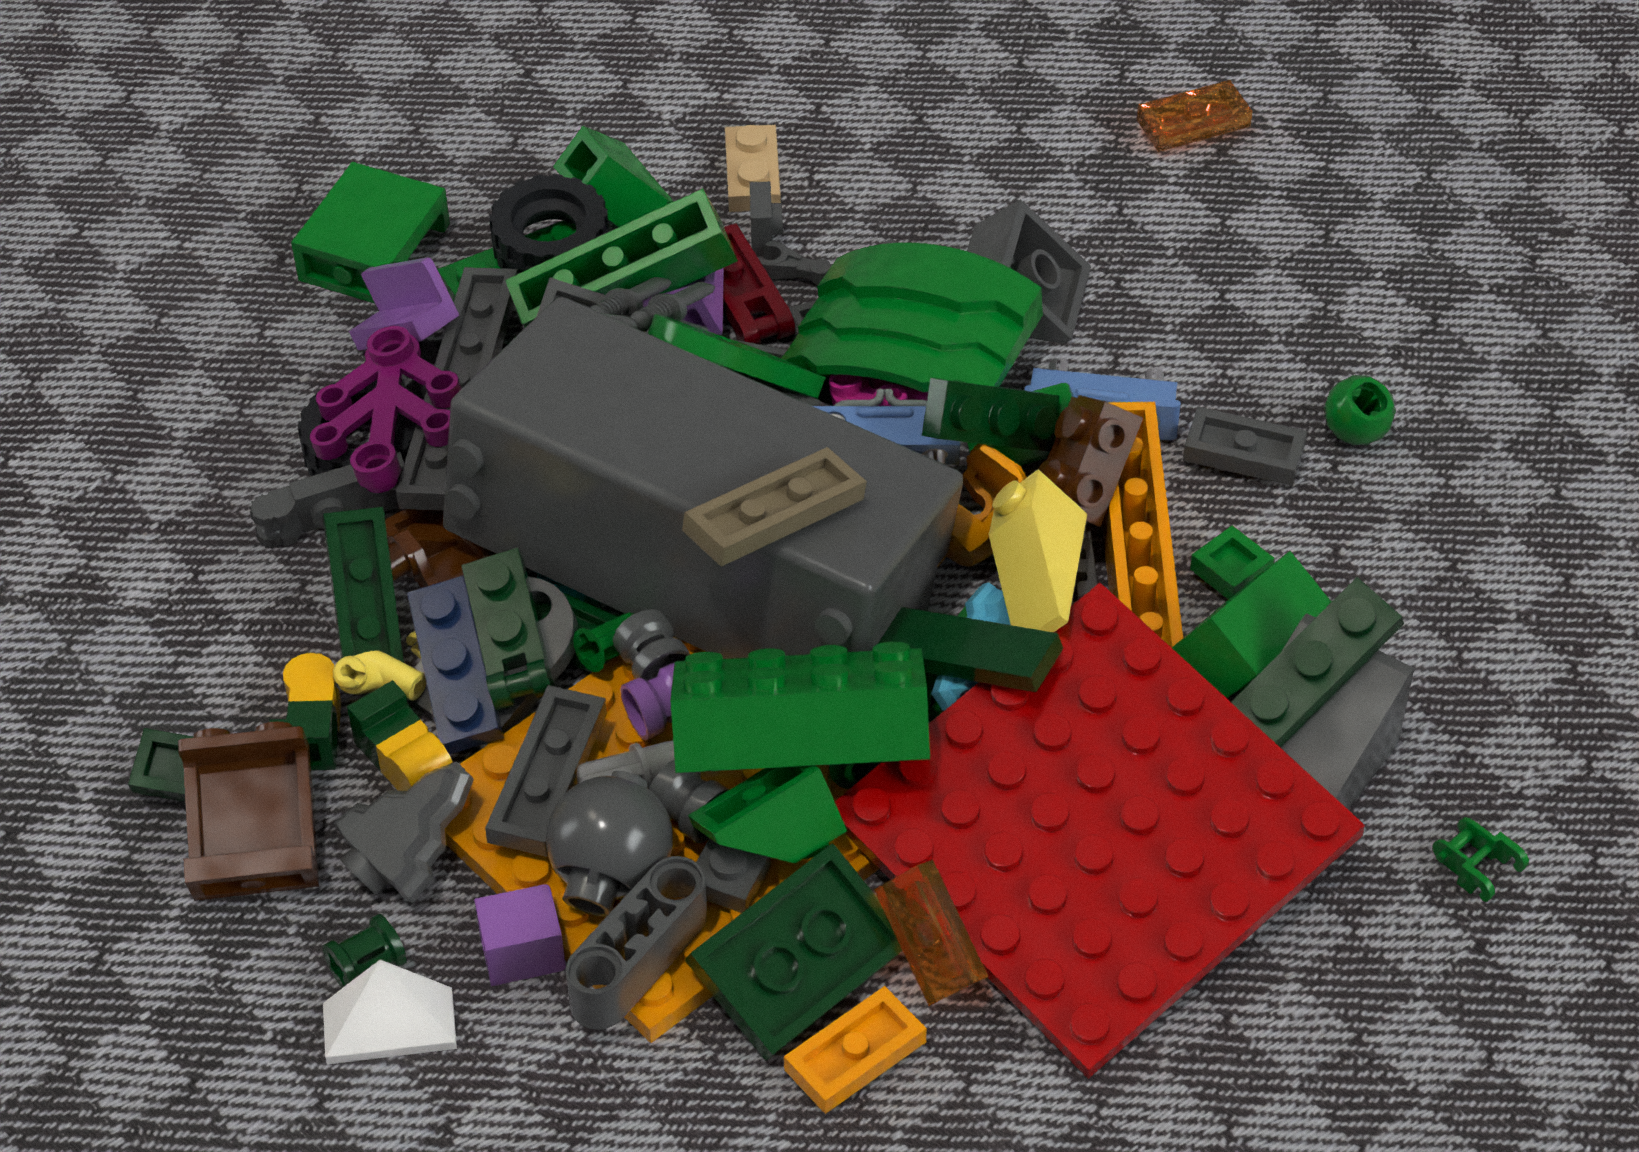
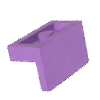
[349,257,459,350]

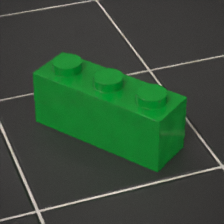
[1172,551,1331,698]

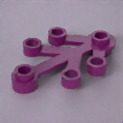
[310,326,462,493]

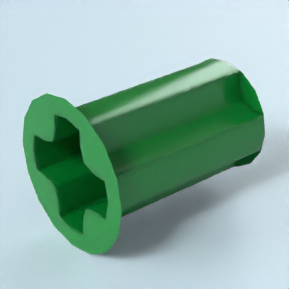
[573,612,633,672]

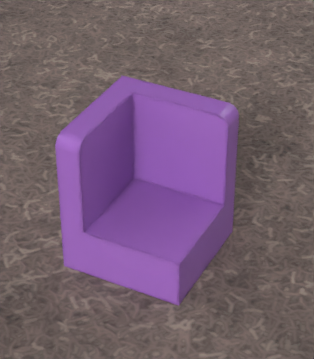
[474,884,566,986]

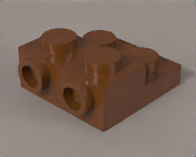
[1038,395,1143,527]

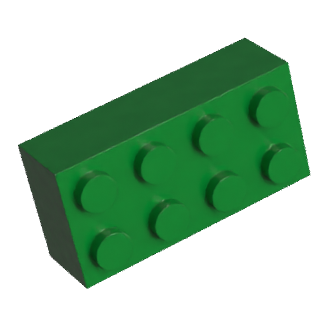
[670,642,930,773]

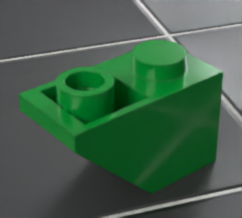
[553,126,674,227]

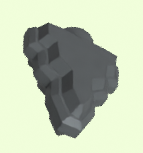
[334,761,474,903]

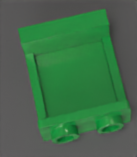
[291,162,450,304]

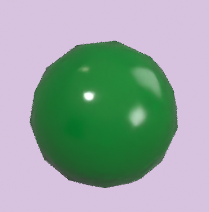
[1324,375,1396,445]

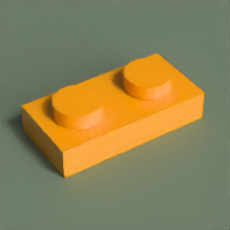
[784,986,927,1114]

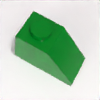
[688,766,847,863]

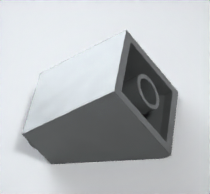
[1281,613,1414,810]

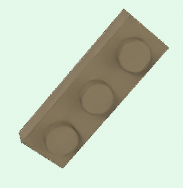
[682,447,867,567]

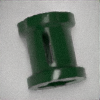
[322,913,407,988]

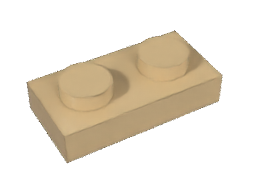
[725,125,781,212]

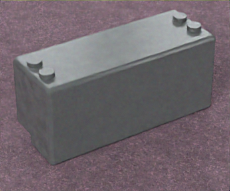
[443,297,963,659]

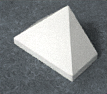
[323,960,457,1065]

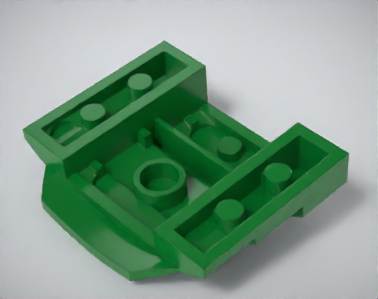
[782,242,1043,392]

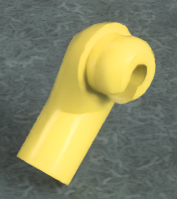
[333,651,427,701]

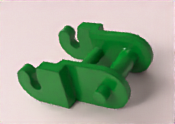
[1432,817,1529,902]

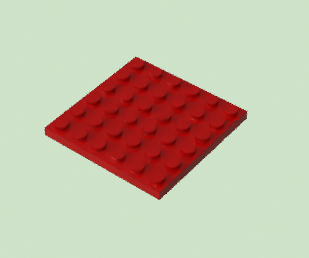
[835,583,1365,1079]

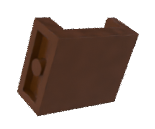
[178,721,320,901]

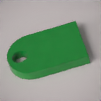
[648,313,826,399]

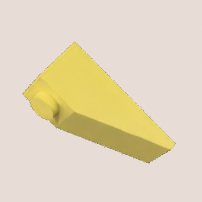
[989,469,1087,632]

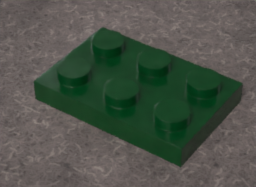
[685,843,914,1061]

